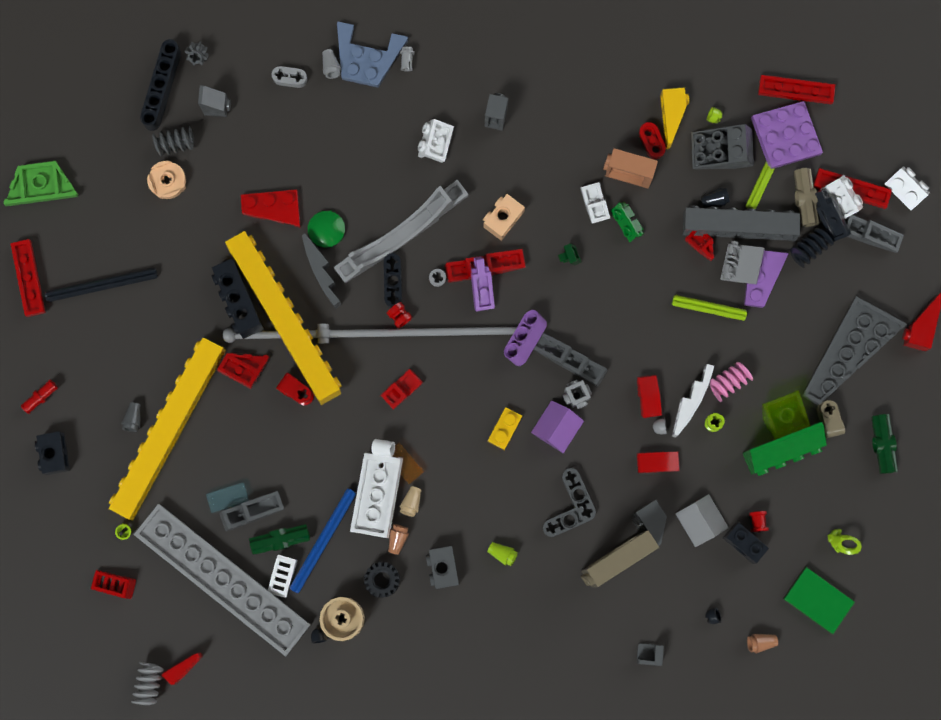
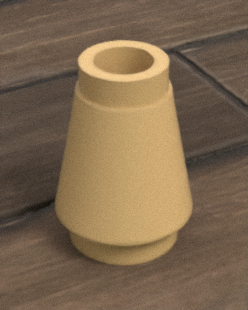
[400,486,421,517]

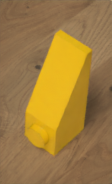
[660,88,689,149]

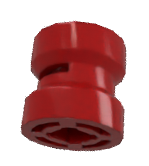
[386,302,413,329]

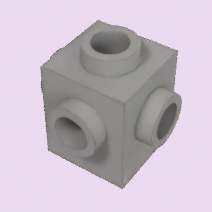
[563,380,592,409]

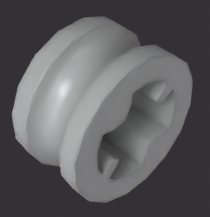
[429,269,446,287]

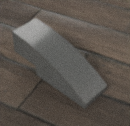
[219,491,284,532]

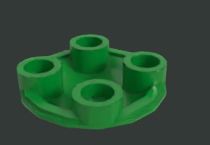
[308,211,345,248]

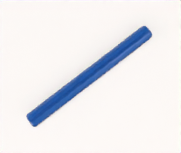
[290,488,356,593]

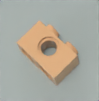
[483,194,525,241]

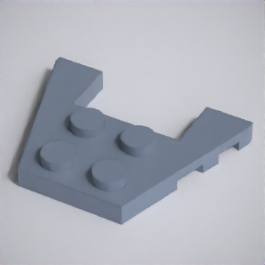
[337,22,408,87]

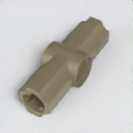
[794,168,819,227]

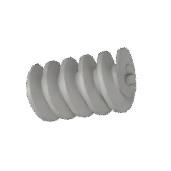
[131,662,163,705]

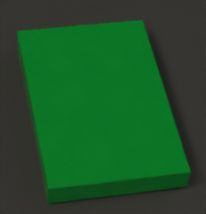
[783,567,855,634]

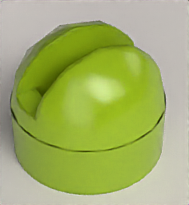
[707,107,723,123]
[115,524,131,540]

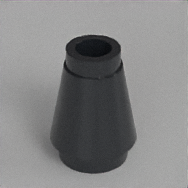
[701,187,730,207]

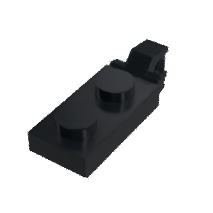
[815,188,851,242]

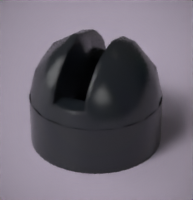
[705,608,722,624]
[311,628,327,644]

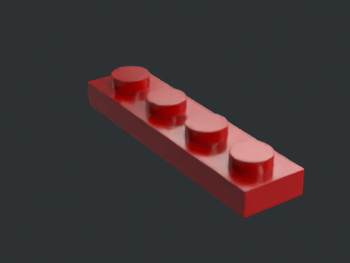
[758,75,835,105]
[813,168,892,209]
[10,239,46,317]

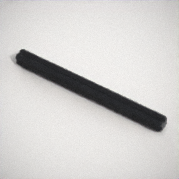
[45,268,158,302]

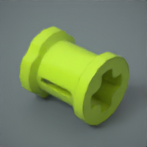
[704,413,725,432]

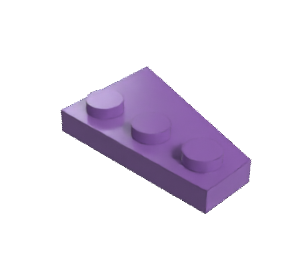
[744,250,789,308]

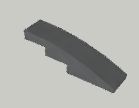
[822,215,904,253]
[302,234,341,309]
[533,333,608,387]

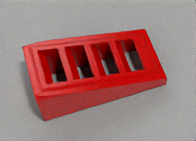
[91,570,136,599]
[162,653,203,685]

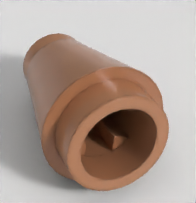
[388,524,409,555]
[747,634,778,654]

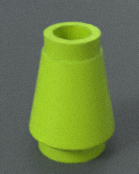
[487,542,518,566]

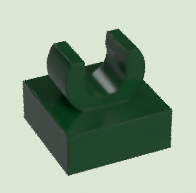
[558,243,582,265]

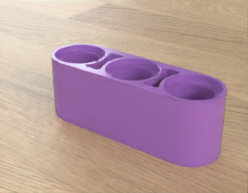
[504,310,547,366]

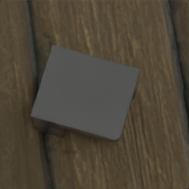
[636,643,664,666]

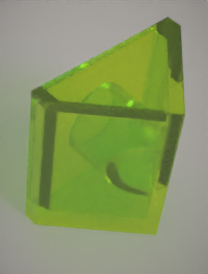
[762,390,811,440]

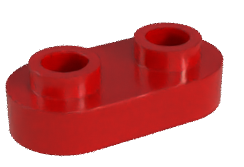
[639,122,666,159]

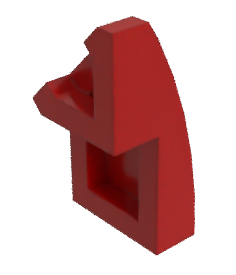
[685,231,714,261]

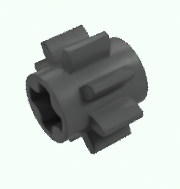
[185,42,209,65]

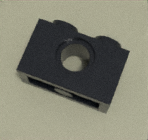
[35,431,70,475]
[723,523,769,564]

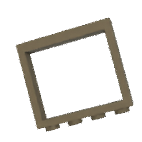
[580,530,660,587]

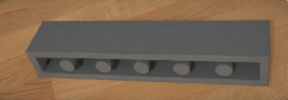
[683,206,800,241]

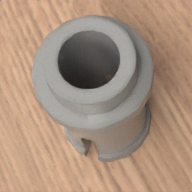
[400,47,415,72]

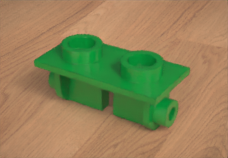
[611,202,644,243]

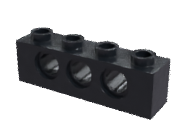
[211,258,264,339]

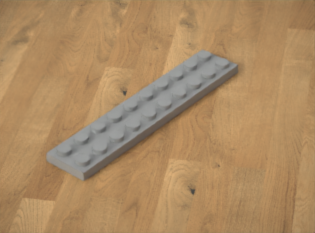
[134,504,311,657]

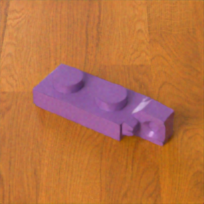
[471,257,495,311]

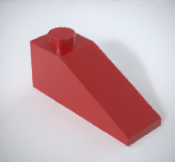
[902,293,941,352]

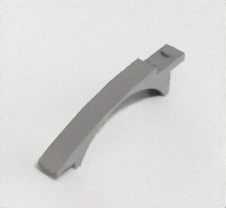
[334,180,469,283]

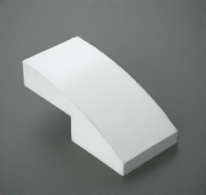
[580,182,610,223]

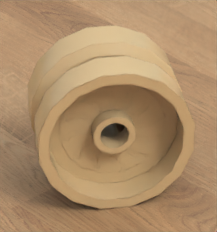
[319,597,365,641]

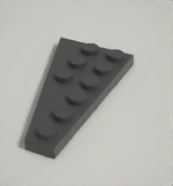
[802,296,907,405]

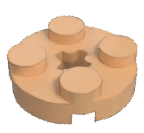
[147,161,186,199]

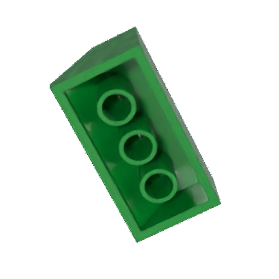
[743,422,827,476]

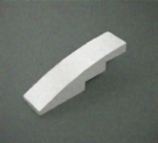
[672,364,714,437]

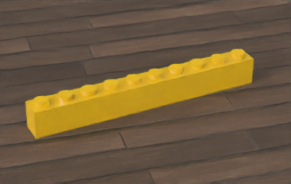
[225,231,342,405]
[109,338,226,520]

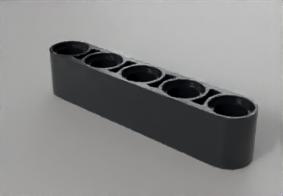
[140,39,181,131]

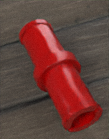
[21,380,58,414]

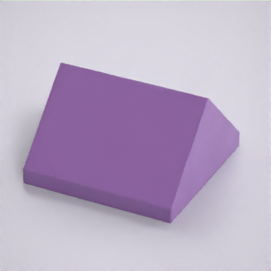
[531,401,584,453]

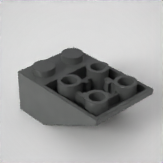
[691,124,754,169]

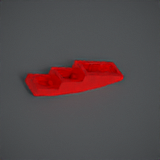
[445,249,526,283]

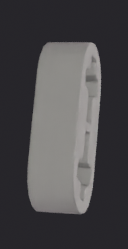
[272,66,307,88]

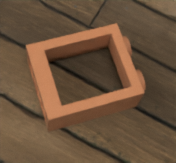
[603,148,658,188]

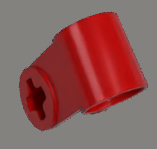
[276,373,314,406]

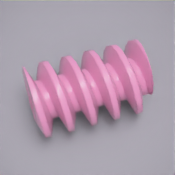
[709,362,753,402]

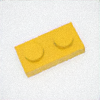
[487,407,522,450]

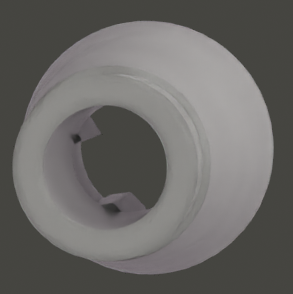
[322,49,341,79]

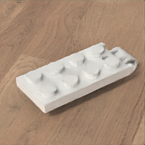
[350,439,403,538]

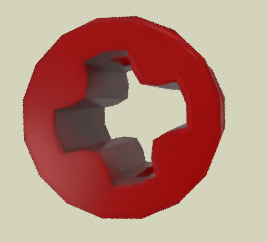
[749,511,769,532]

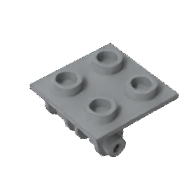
[720,241,765,285]

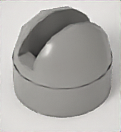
[653,419,667,435]

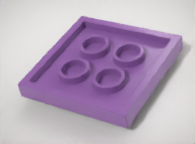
[751,101,823,169]

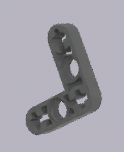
[542,468,596,537]

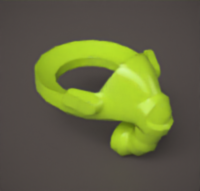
[827,529,862,555]

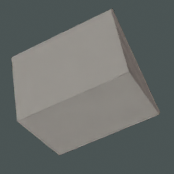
[675,494,729,547]

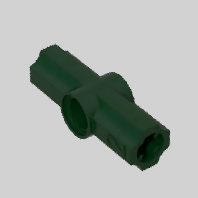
[871,414,898,474]
[249,524,310,555]

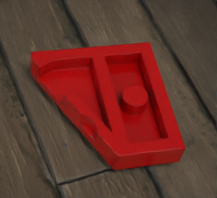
[217,353,270,389]

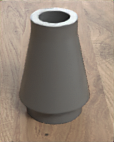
[121,402,141,432]

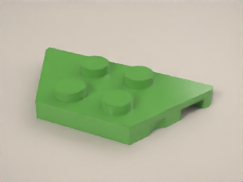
[4,161,78,206]

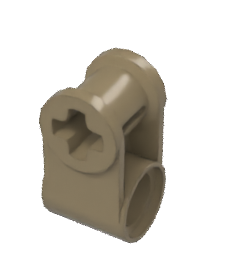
[816,400,845,439]

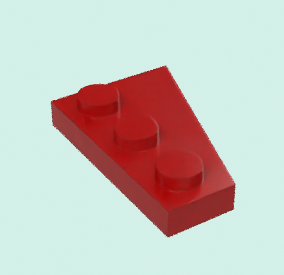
[241,190,301,228]

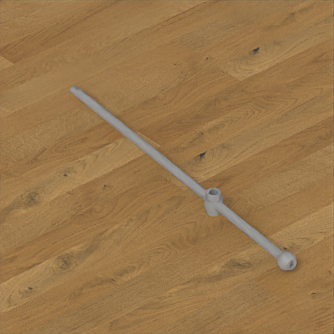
[223,324,517,344]

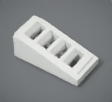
[268,555,298,598]

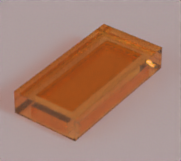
[392,443,424,485]

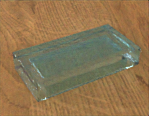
[206,483,249,513]

